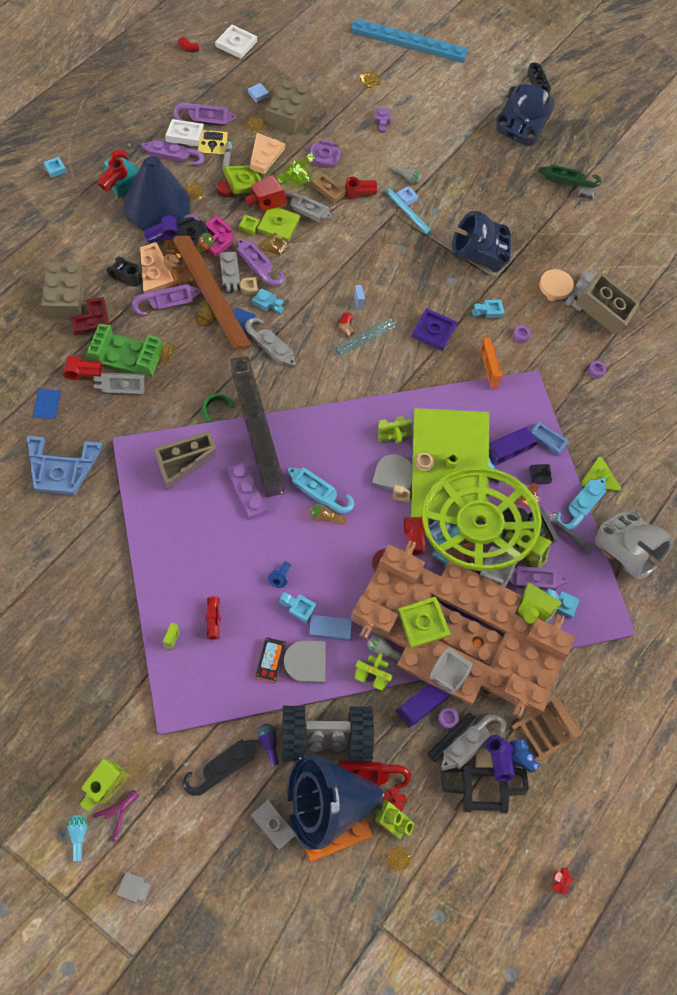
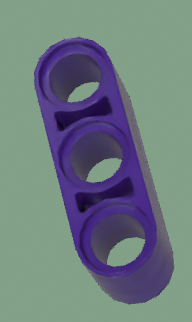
[489,427,538,466]
[395,684,452,728]

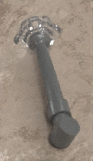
[547,511,593,553]

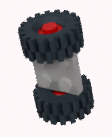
[282,705,374,762]

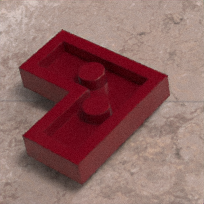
[71,297,110,336]

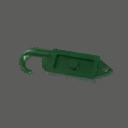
[538,164,601,188]

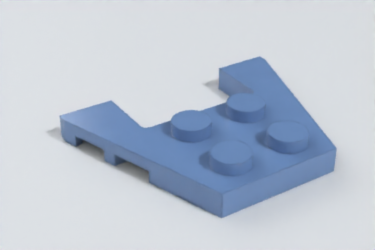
[27,436,103,495]

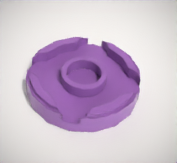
[309,140,341,168]

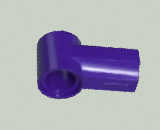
[144,215,178,244]
[486,735,515,782]

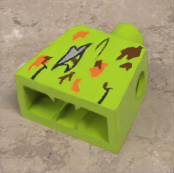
[504,529,552,568]
[79,759,130,811]

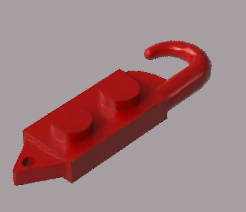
[337,760,411,788]

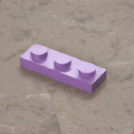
[227,462,268,519]

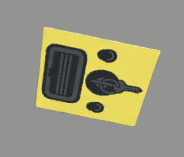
[198,130,228,154]

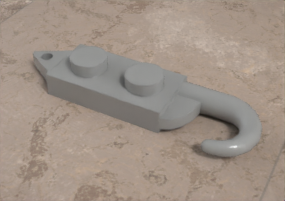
[285,191,333,223]
[245,318,296,367]
[441,714,506,771]

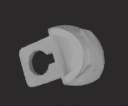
[480,546,516,587]
[429,647,473,694]

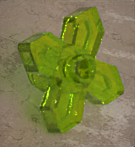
[277,152,316,185]

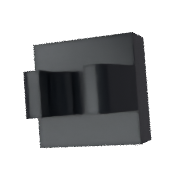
[529,464,552,485]

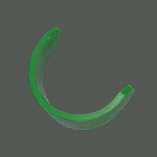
[201,393,235,423]

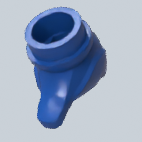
[509,740,541,773]

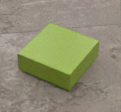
[238,215,260,236]
[163,623,180,650]

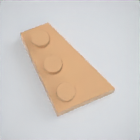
[250,133,285,175]
[140,242,177,293]

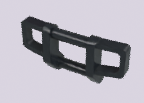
[441,764,529,814]

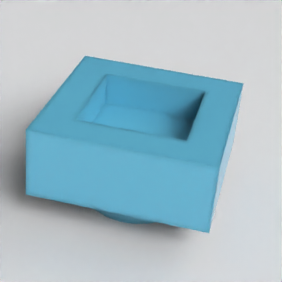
[43,157,67,178]

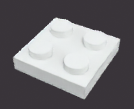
[215,25,257,59]
[166,119,204,146]

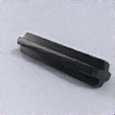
[427,713,477,762]

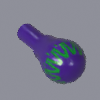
[257,724,279,767]

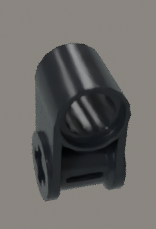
[107,256,142,287]

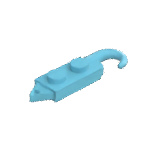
[288,467,354,514]
[555,478,607,530]

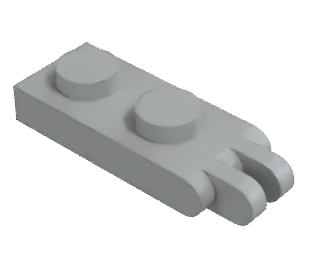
[219,252,240,292]
[94,373,145,394]

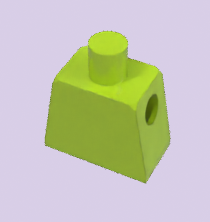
[516,582,562,624]

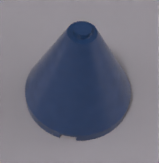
[123,156,191,231]
[287,755,384,850]

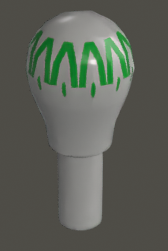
[393,166,422,184]
[367,635,402,662]

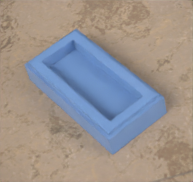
[531,421,569,456]
[309,615,352,641]

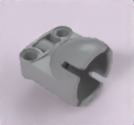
[594,510,674,579]

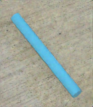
[385,188,432,235]

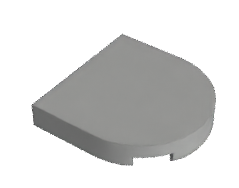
[372,454,412,491]
[284,641,326,684]

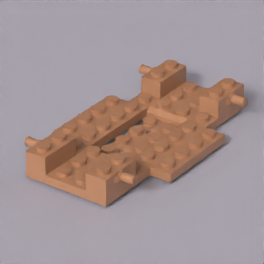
[350,541,576,718]

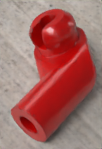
[178,37,199,52]

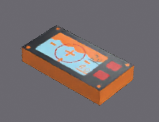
[255,637,286,683]

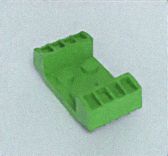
[86,324,164,377]

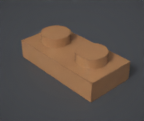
[311,172,346,203]

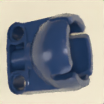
[496,83,554,146]
[452,211,511,272]

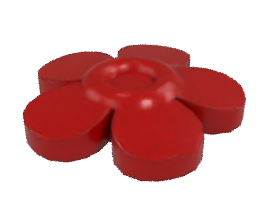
[383,787,407,812]
[553,867,573,895]

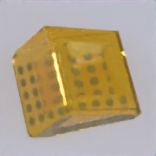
[263,232,288,256]

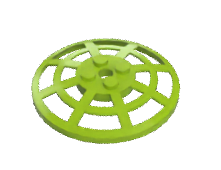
[422,467,542,571]

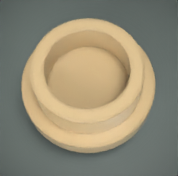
[415,452,434,472]

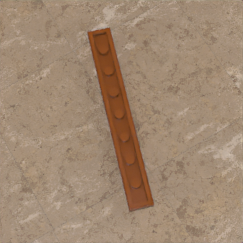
[173,236,251,350]

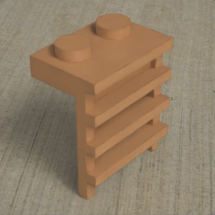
[511,698,582,762]

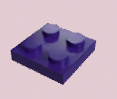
[411,308,458,351]

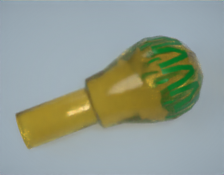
[195,233,214,254]
[310,504,347,525]

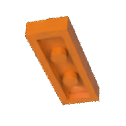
[480,338,503,389]
[305,817,373,863]

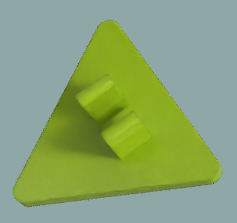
[581,457,621,491]

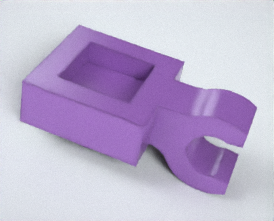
[374,108,391,132]

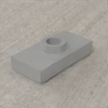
[251,800,295,851]

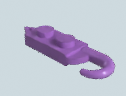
[173,103,237,125]
[141,139,204,166]
[238,238,285,286]
[132,284,201,316]
[510,566,570,590]

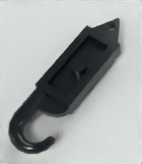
[183,739,260,796]

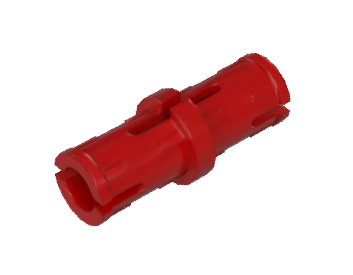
[205,596,221,640]

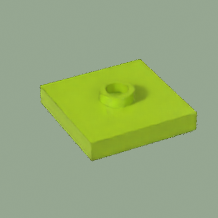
[223,165,261,194]
[257,207,301,243]
[397,596,451,649]

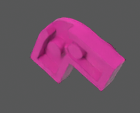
[203,216,233,257]

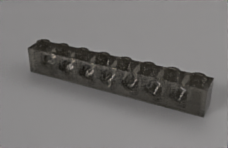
[230,356,285,498]

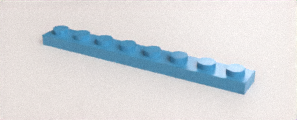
[351,18,468,63]

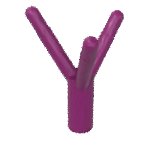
[93,790,139,842]

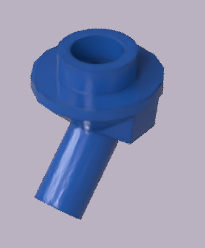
[268,561,291,588]

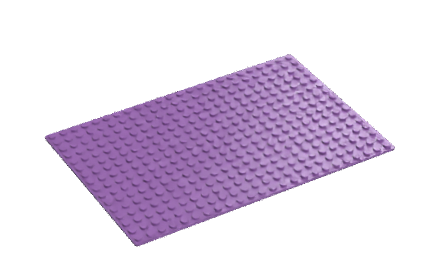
[113,371,635,735]

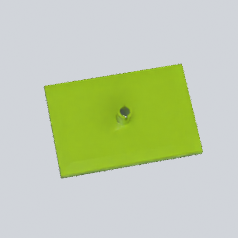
[411,408,489,523]

